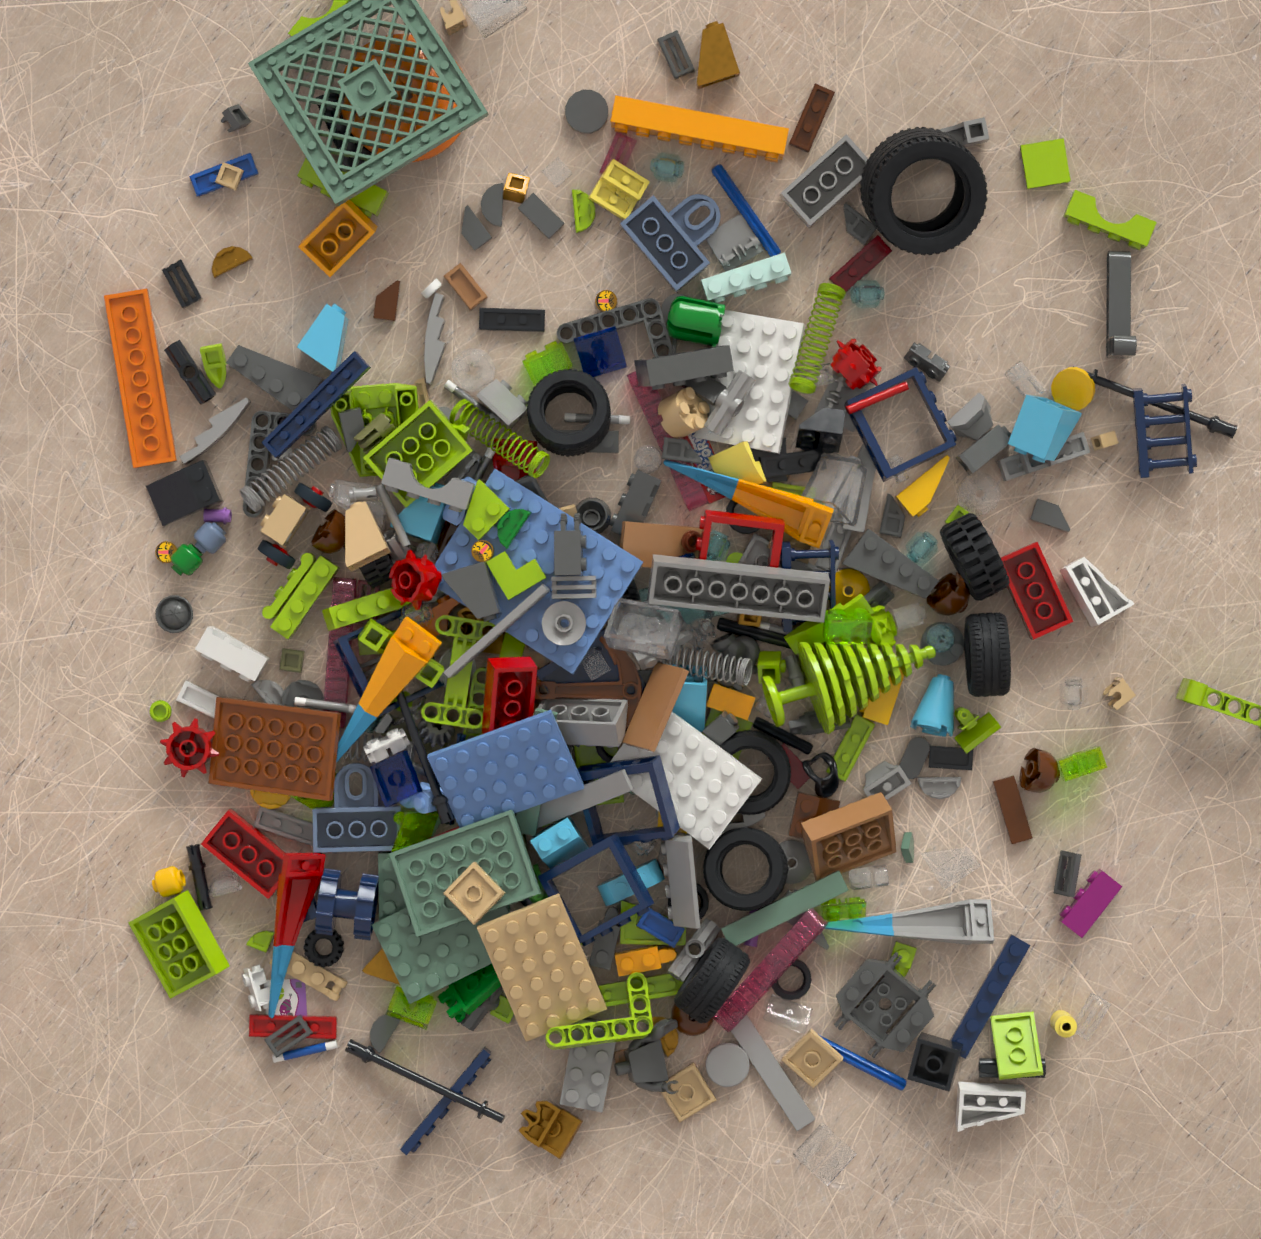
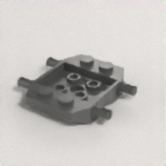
[834,952,936,1058]

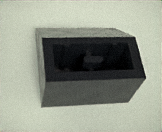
[795,408,845,454]

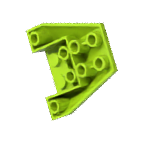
[330,383,419,477]

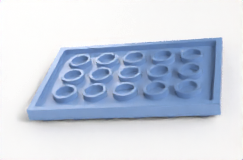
[427,710,584,828]

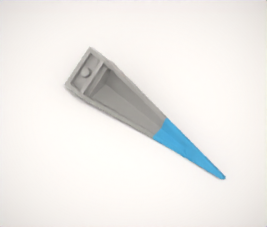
[816,899,994,945]

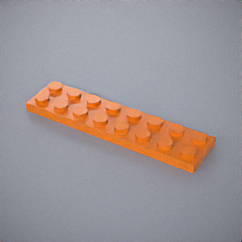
[104,288,177,468]

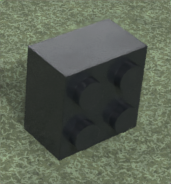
[907,1032,964,1092]

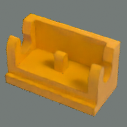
[706,683,755,721]

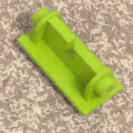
[954,707,979,731]

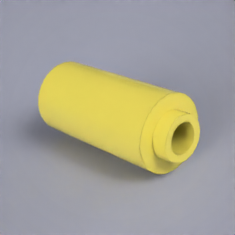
[1050,1010,1077,1038]

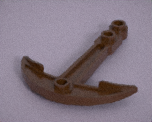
[535,636,642,730]

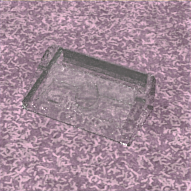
[763,994,813,1033]

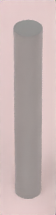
[375,484,410,548]

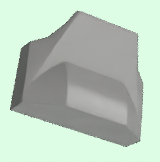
[947,393,993,441]
[863,761,912,800]

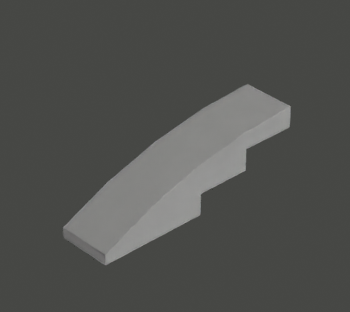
[424,293,446,385]
[179,398,251,465]
[997,432,1091,481]

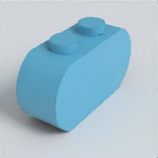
[597,859,665,906]

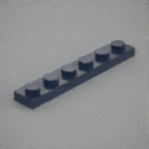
[262,351,371,459]
[950,934,1031,1059]
[400,1047,491,1155]

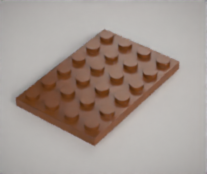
[208,697,341,801]

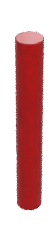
[846,382,909,415]

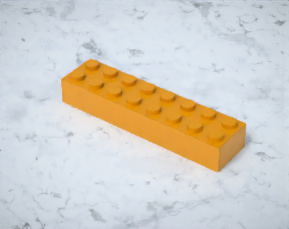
[610,95,789,162]

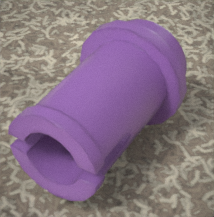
[203,507,232,525]

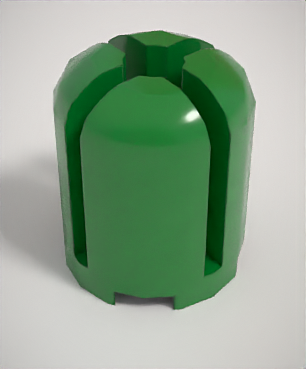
[666,296,725,347]

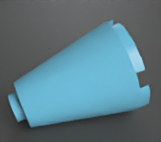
[910,674,954,737]

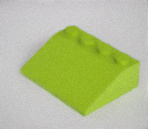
[363,400,473,508]
[128,890,230,999]

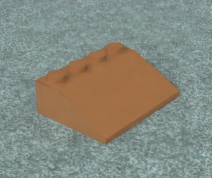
[801,792,897,881]

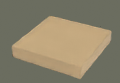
[443,862,506,925]
[781,1028,843,1089]
[661,1062,717,1123]

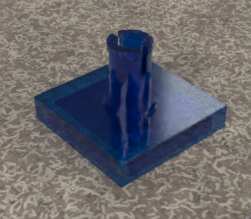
[573,326,627,377]
[370,751,423,808]

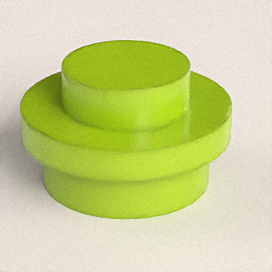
[150,700,172,722]

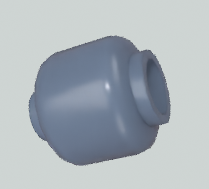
[194,522,226,554]

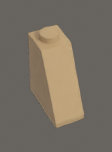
[345,501,391,572]

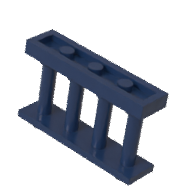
[1132,384,1197,478]
[781,540,839,632]

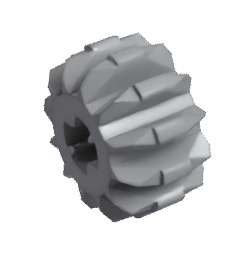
[418,710,455,748]

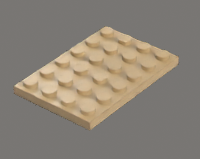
[477,893,607,1042]

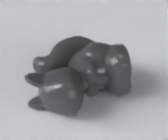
[710,633,760,691]

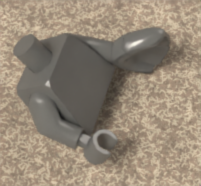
[614,1018,679,1094]

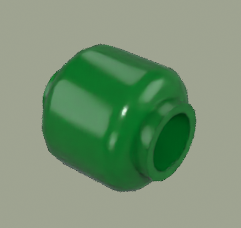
[170,543,203,576]

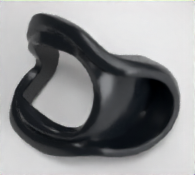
[802,752,839,798]

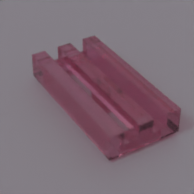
[599,132,637,174]

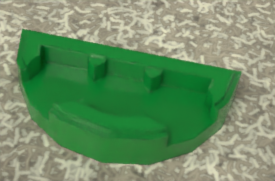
[497,509,532,549]

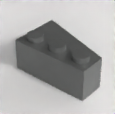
[609,470,662,535]

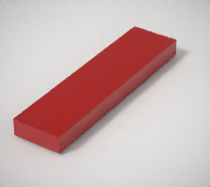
[249,1014,337,1039]

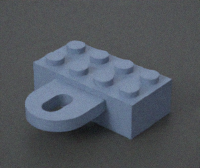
[620,194,720,293]
[312,763,401,853]

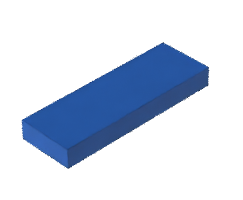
[189,153,259,197]

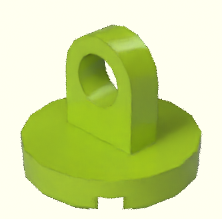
[854,605,897,648]

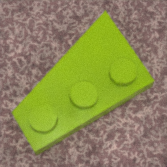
[620,900,686,945]

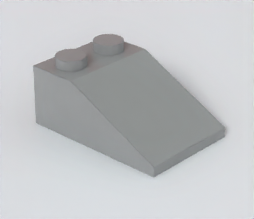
[476,379,528,429]

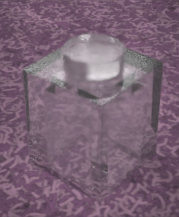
[892,603,926,631]

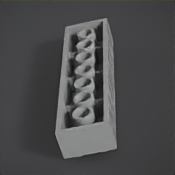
[647,554,830,623]

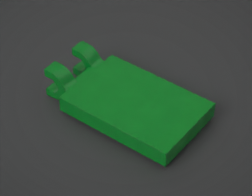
[437,964,501,1023]

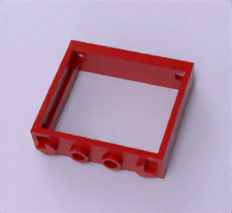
[694,510,785,568]

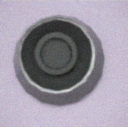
[576,497,611,534]
[155,595,193,633]

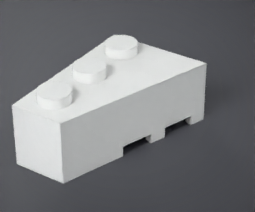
[1059,557,1135,627]
[195,626,270,683]
[955,1082,1026,1132]

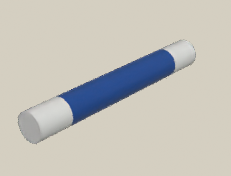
[272,1040,338,1063]

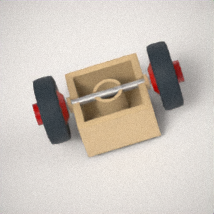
[257,483,332,569]

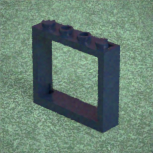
[844,367,957,482]
[333,606,445,718]
[578,755,680,845]
[538,833,654,947]

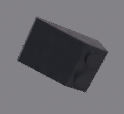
[146,460,223,526]

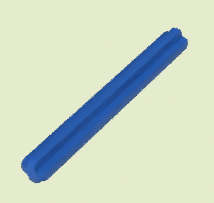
[712,164,781,257]
[819,1035,907,1091]

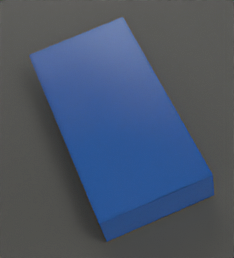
[636,907,685,948]

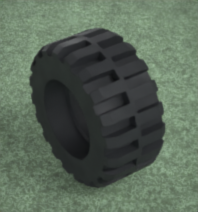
[940,513,1010,601]

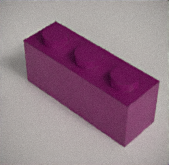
[1059,869,1123,938]

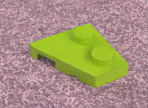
[463,479,510,540]

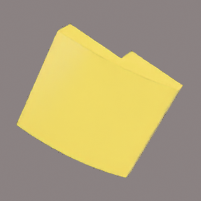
[588,159,650,220]
[708,441,767,485]

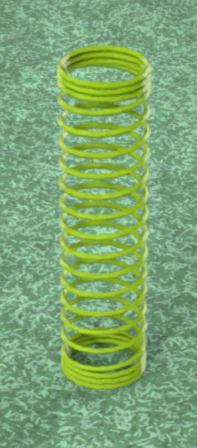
[788,283,846,394]
[449,399,550,478]

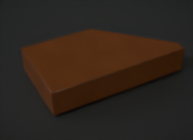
[373,280,401,321]

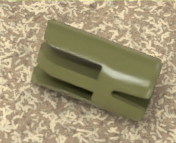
[353,413,395,454]

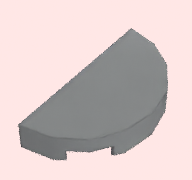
[251,680,284,705]
[917,777,961,799]

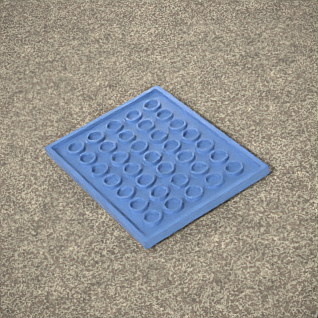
[435,469,644,674]

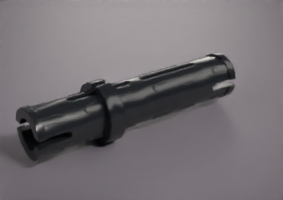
[186,844,213,911]

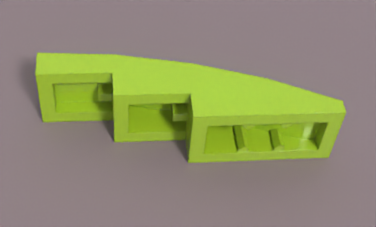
[784,594,874,655]

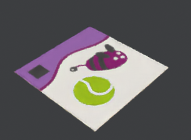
[264,979,307,1016]

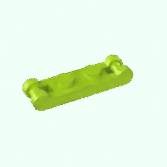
[262,553,316,619]

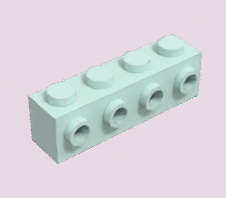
[701,252,792,303]

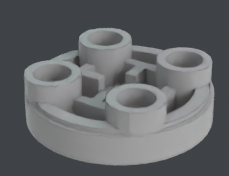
[706,1043,749,1087]

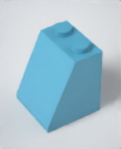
[297,304,349,372]
[1008,395,1082,463]
[390,483,446,545]
[667,664,708,732]
[530,815,590,869]

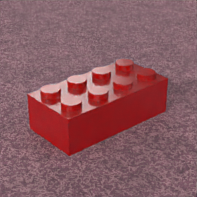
[1000,542,1074,640]
[481,656,537,735]
[201,809,285,899]

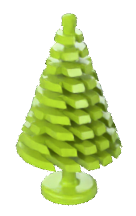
[761,642,936,734]

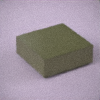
[279,648,305,673]

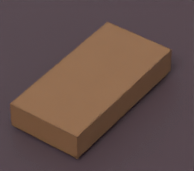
[444,263,488,311]

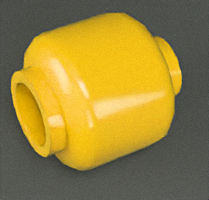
[152,866,186,897]

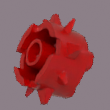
[830,339,881,390]
[389,550,442,610]
[160,718,219,777]

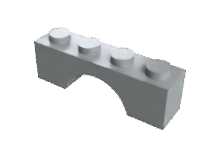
[939,117,989,147]
[381,458,475,513]

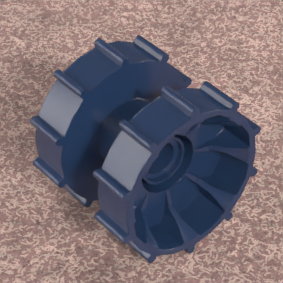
[315,868,379,941]

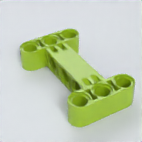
[421,615,496,729]
[1176,678,1261,729]

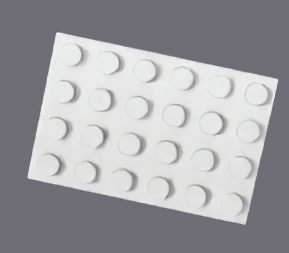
[694,310,805,454]
[610,711,762,850]

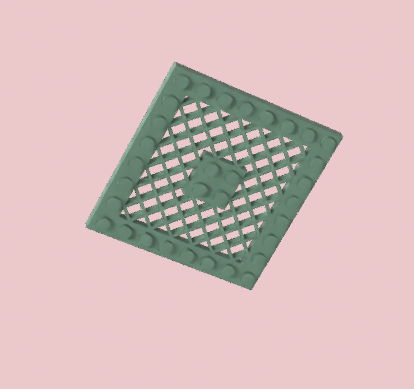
[248,0,489,207]

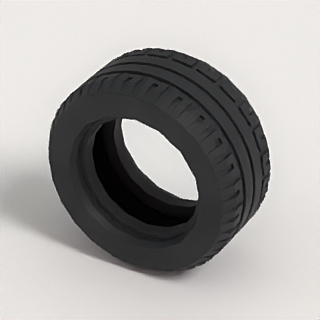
[527,369,611,457]
[964,613,1011,697]
[719,730,791,815]
[703,827,788,911]
[674,938,750,1023]

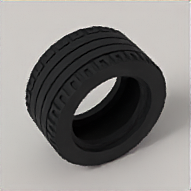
[860,127,988,256]

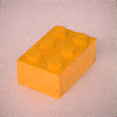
[298,199,378,277]

